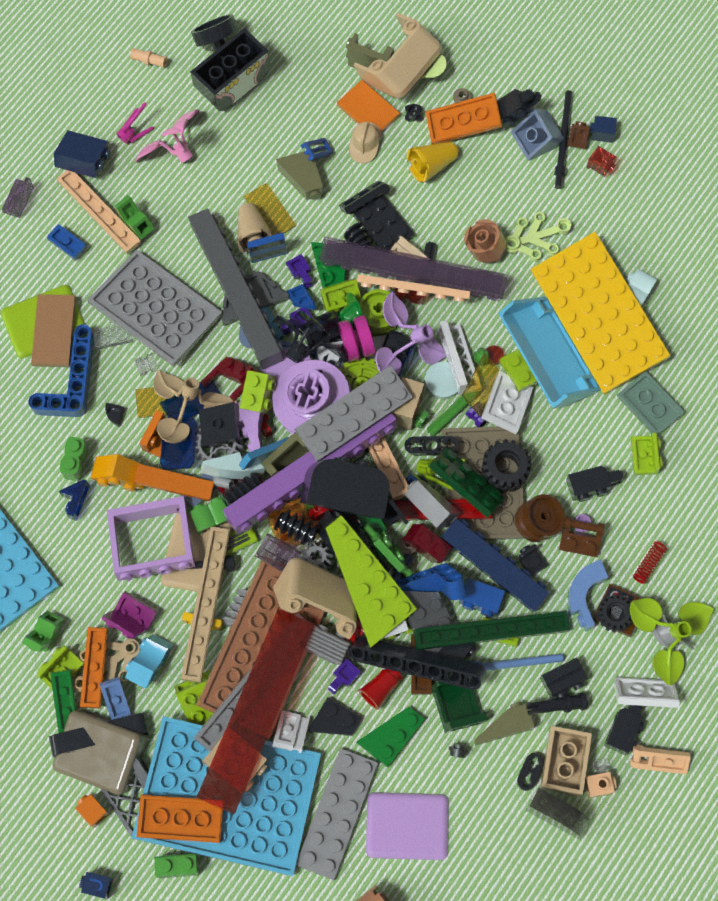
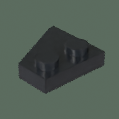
[307,697,362,736]

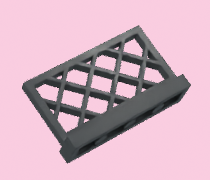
[101,757,149,837]

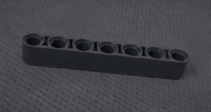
[348,636,487,690]

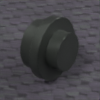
[448,743,469,758]

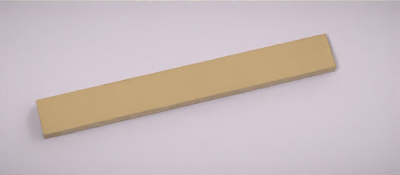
[181,527,230,683]

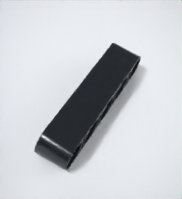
[49,713,149,757]

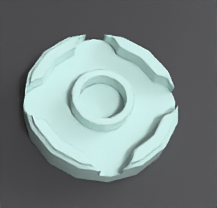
[425,362,457,399]

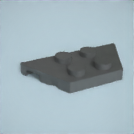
[222,271,289,326]
[403,591,454,654]

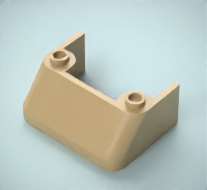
[354,12,442,98]

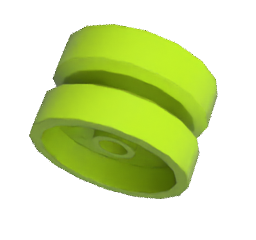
[359,289,398,337]

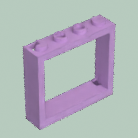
[107,496,195,581]

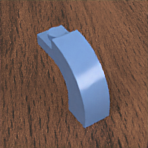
[567,560,609,632]

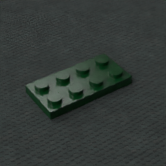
[428,446,505,518]

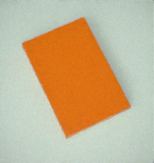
[337,80,400,133]

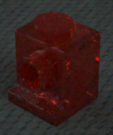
[586,146,617,177]

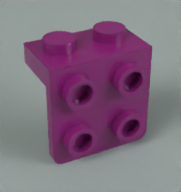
[102,591,158,639]

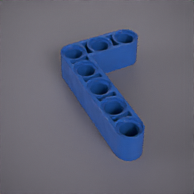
[28,324,94,417]
[395,564,467,600]

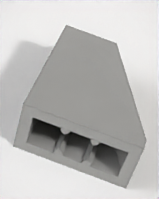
[405,480,462,528]

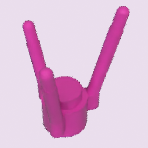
[116,102,154,144]

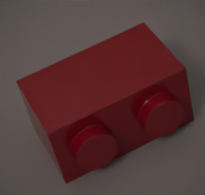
[402,524,451,563]

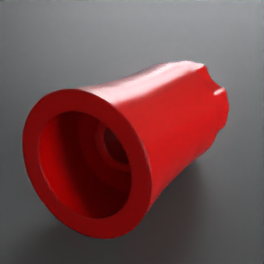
[358,669,403,710]

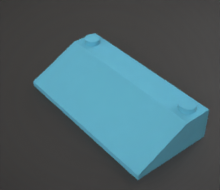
[498,296,601,409]

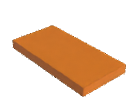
[425,92,502,144]
[136,795,223,843]

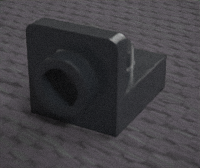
[518,544,548,578]

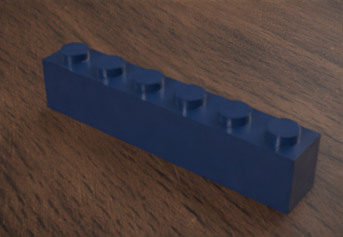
[441,518,549,613]

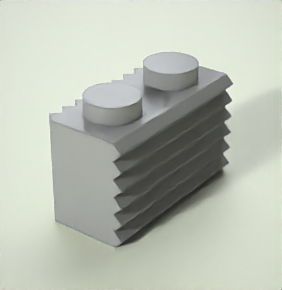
[301,624,350,665]

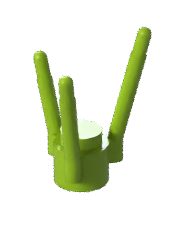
[417,458,466,490]

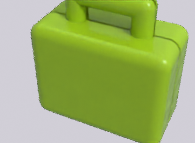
[1,285,85,358]

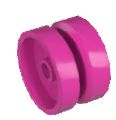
[338,315,375,362]

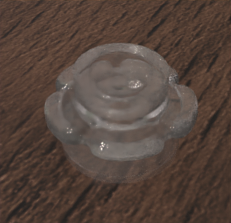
[592,759,613,773]

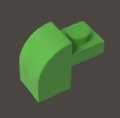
[114,195,155,240]
[22,610,64,652]

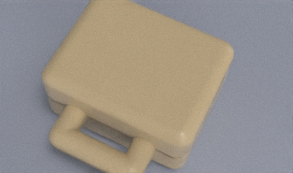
[161,512,234,592]

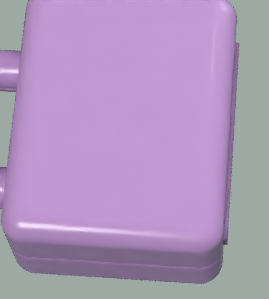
[366,792,449,860]

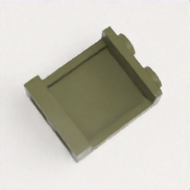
[346,33,394,68]
[261,432,309,476]

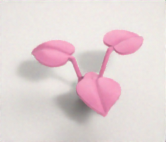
[135,109,199,163]

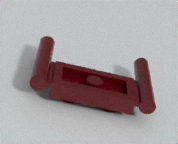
[200,356,260,402]

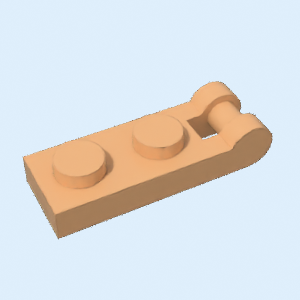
[630,745,691,774]

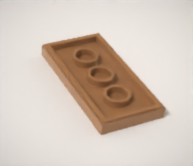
[31,294,76,367]

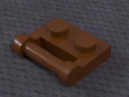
[559,517,605,558]

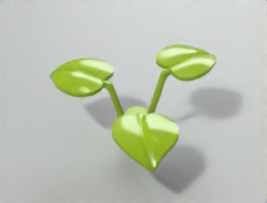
[630,598,714,686]

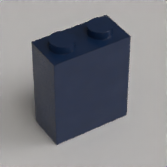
[53,130,111,178]

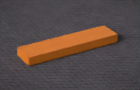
[134,464,214,501]
[80,627,109,709]

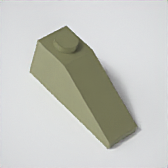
[474,702,535,746]

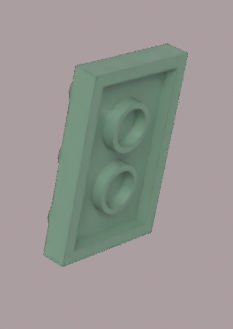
[617,371,684,436]

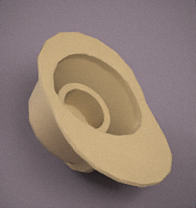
[349,122,381,163]

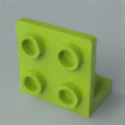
[174,670,213,725]

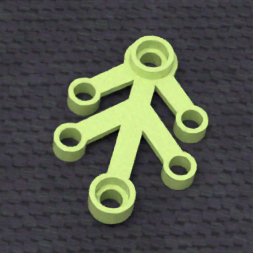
[505,212,571,262]

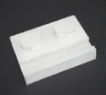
[273,710,310,753]

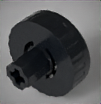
[191,14,239,51]

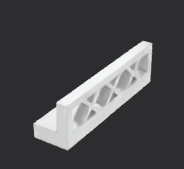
[438,320,481,395]

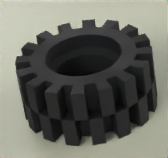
[597,594,633,633]

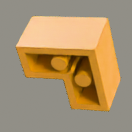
[90,454,144,492]

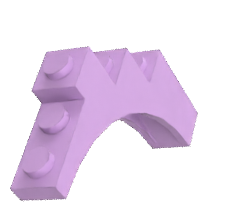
[236,343,311,452]

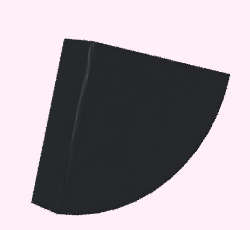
[105,403,125,427]

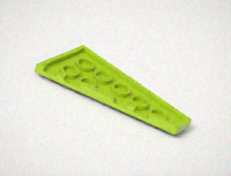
[325,515,417,648]

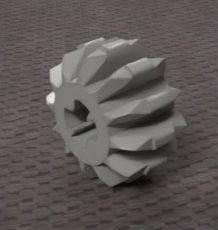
[300,541,333,570]

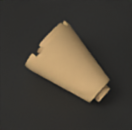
[237,203,273,254]

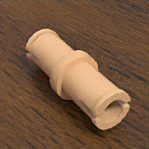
[130,48,167,68]

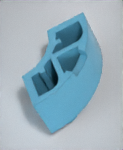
[125,634,174,689]

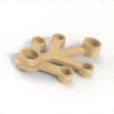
[73,639,140,693]

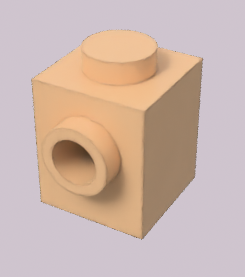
[585,772,617,799]

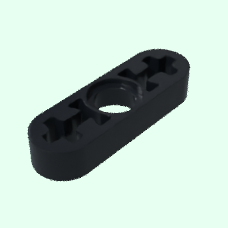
[404,436,460,456]

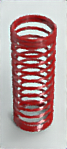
[632,541,668,584]

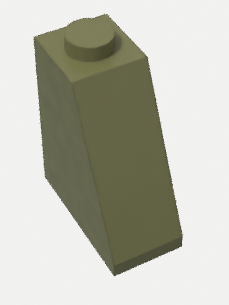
[276,151,324,200]

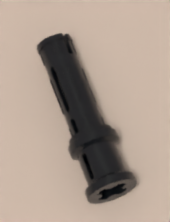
[526,692,588,715]

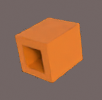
[75,794,110,828]

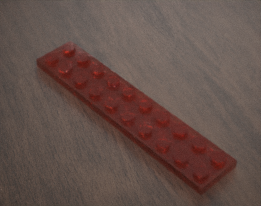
[196,609,315,814]

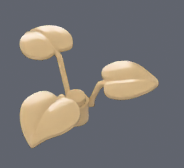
[154,369,237,443]

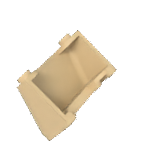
[273,558,357,639]

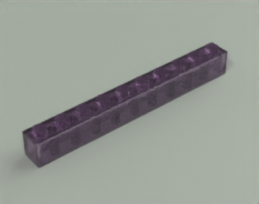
[319,236,508,301]

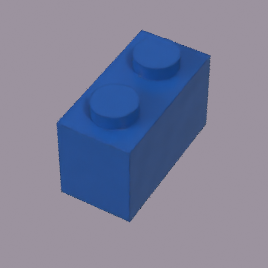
[459,578,505,618]

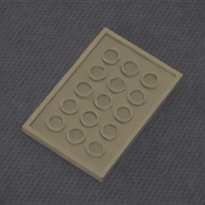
[441,426,525,540]

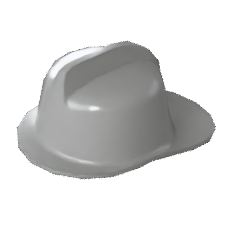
[652,612,694,650]

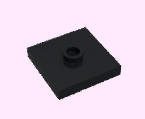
[199,402,240,448]

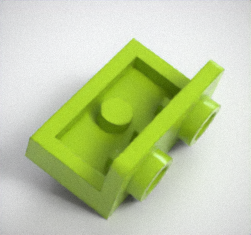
[499,349,538,392]
[239,370,276,414]
[631,432,662,475]
[36,645,84,689]

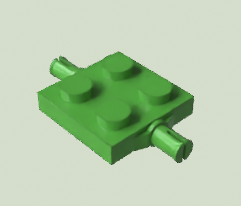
[363,523,413,578]

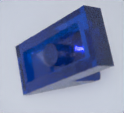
[59,479,90,521]

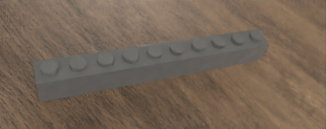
[188,208,284,370]

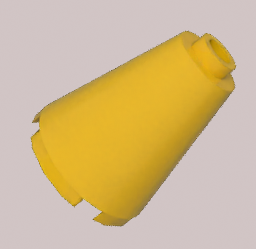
[407,142,459,182]

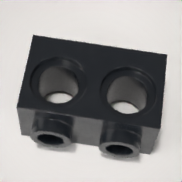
[298,310,340,348]

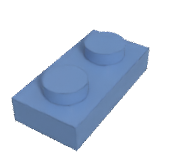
[99,677,131,720]

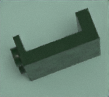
[431,681,488,733]

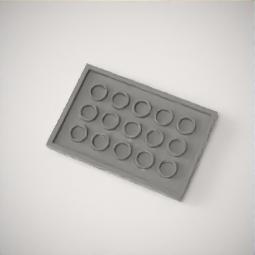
[87,249,222,367]

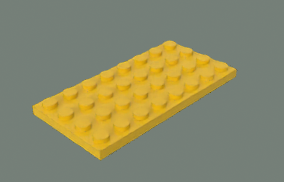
[530,232,671,395]

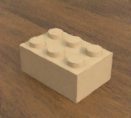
[540,726,592,797]

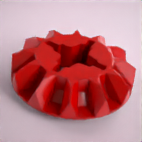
[308,506,335,521]

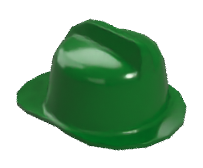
[339,293,363,330]

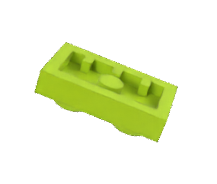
[320,278,362,312]

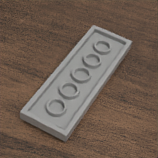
[294,365,412,462]
[296,748,378,880]

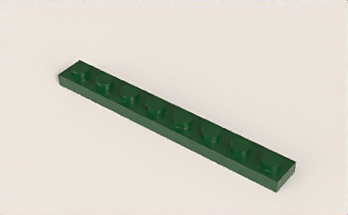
[413,611,570,650]

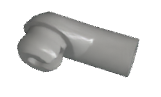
[212,476,234,490]

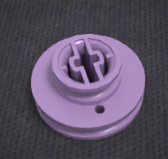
[272,360,352,434]

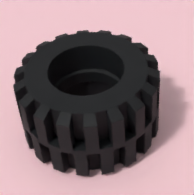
[481,439,532,492]

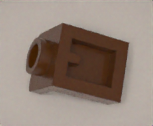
[567,121,590,149]

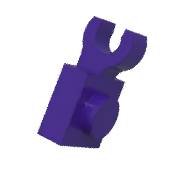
[285,254,313,289]
[280,308,314,335]
[328,658,361,695]

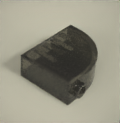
[525,788,590,840]

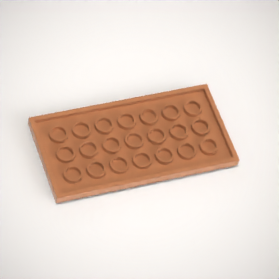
[196,558,325,739]

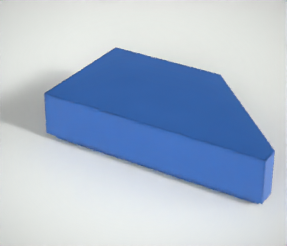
[286,284,316,310]

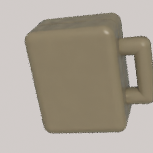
[52,710,150,795]

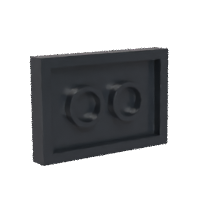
[353,194,415,256]

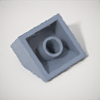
[511,109,564,161]

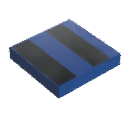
[247,233,287,263]

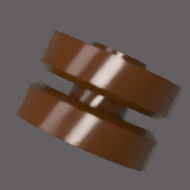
[515,494,565,543]

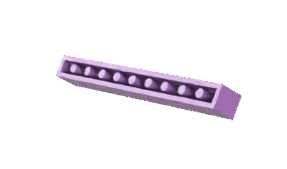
[223,413,397,535]

